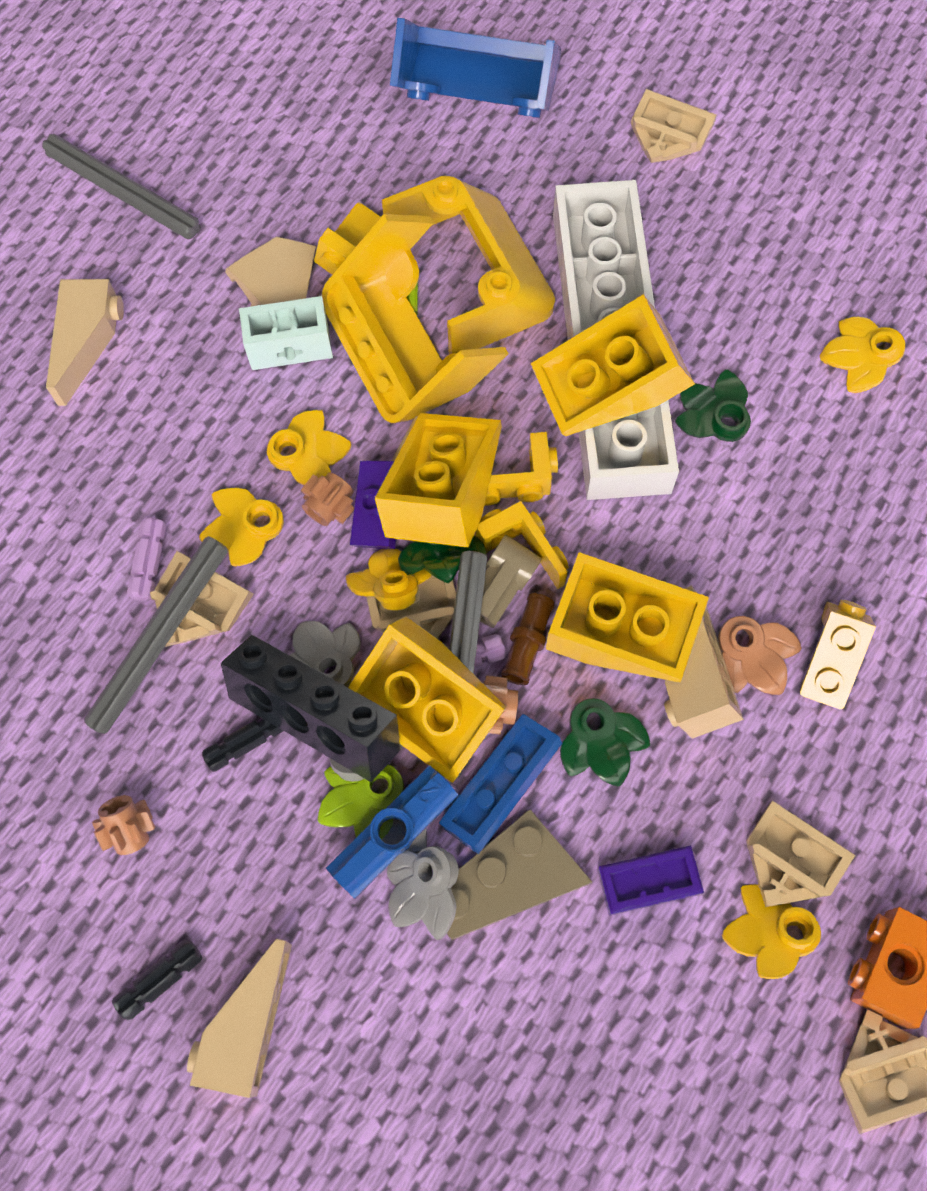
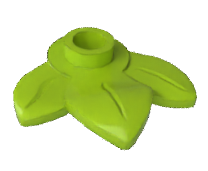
[318,765,404,840]

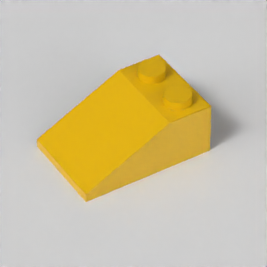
[531,294,695,436]
[375,413,502,547]
[546,552,709,682]
[348,617,506,783]

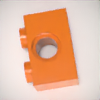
[848,907,927,1029]

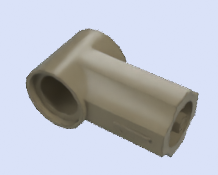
[480,534,542,628]

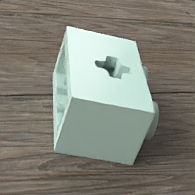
[239,296,333,370]

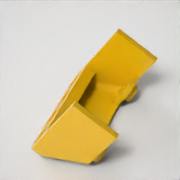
[382,176,555,354]
[321,214,509,423]

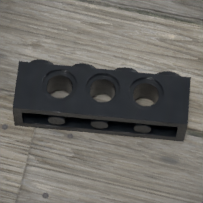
[221,635,400,782]

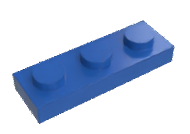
[439,714,562,854]

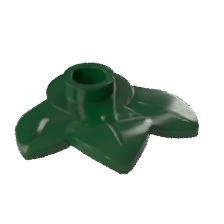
[675,369,751,442]
[398,535,487,583]
[560,698,650,787]

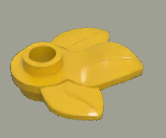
[820,316,905,393]
[267,410,352,485]
[199,488,284,566]
[345,549,432,610]
[722,884,821,979]

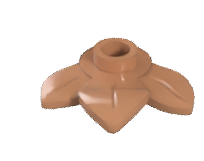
[718,616,802,695]

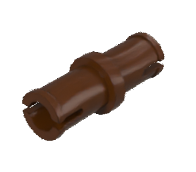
[501,593,555,686]

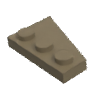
[447,809,592,940]

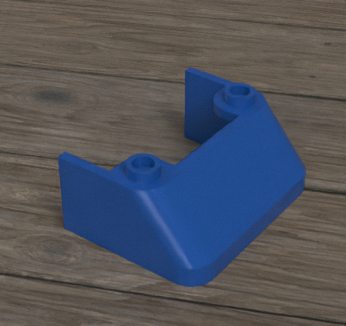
[390,17,561,118]

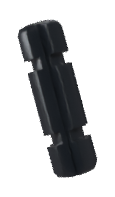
[202,718,283,772]
[112,939,202,1020]

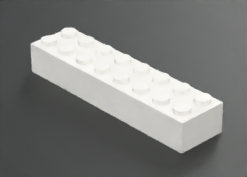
[553,180,679,500]

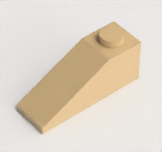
[46,279,124,406]
[664,585,744,739]
[187,939,292,1098]

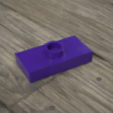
[350,461,396,549]
[597,845,704,916]

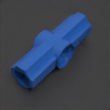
[325,765,459,899]

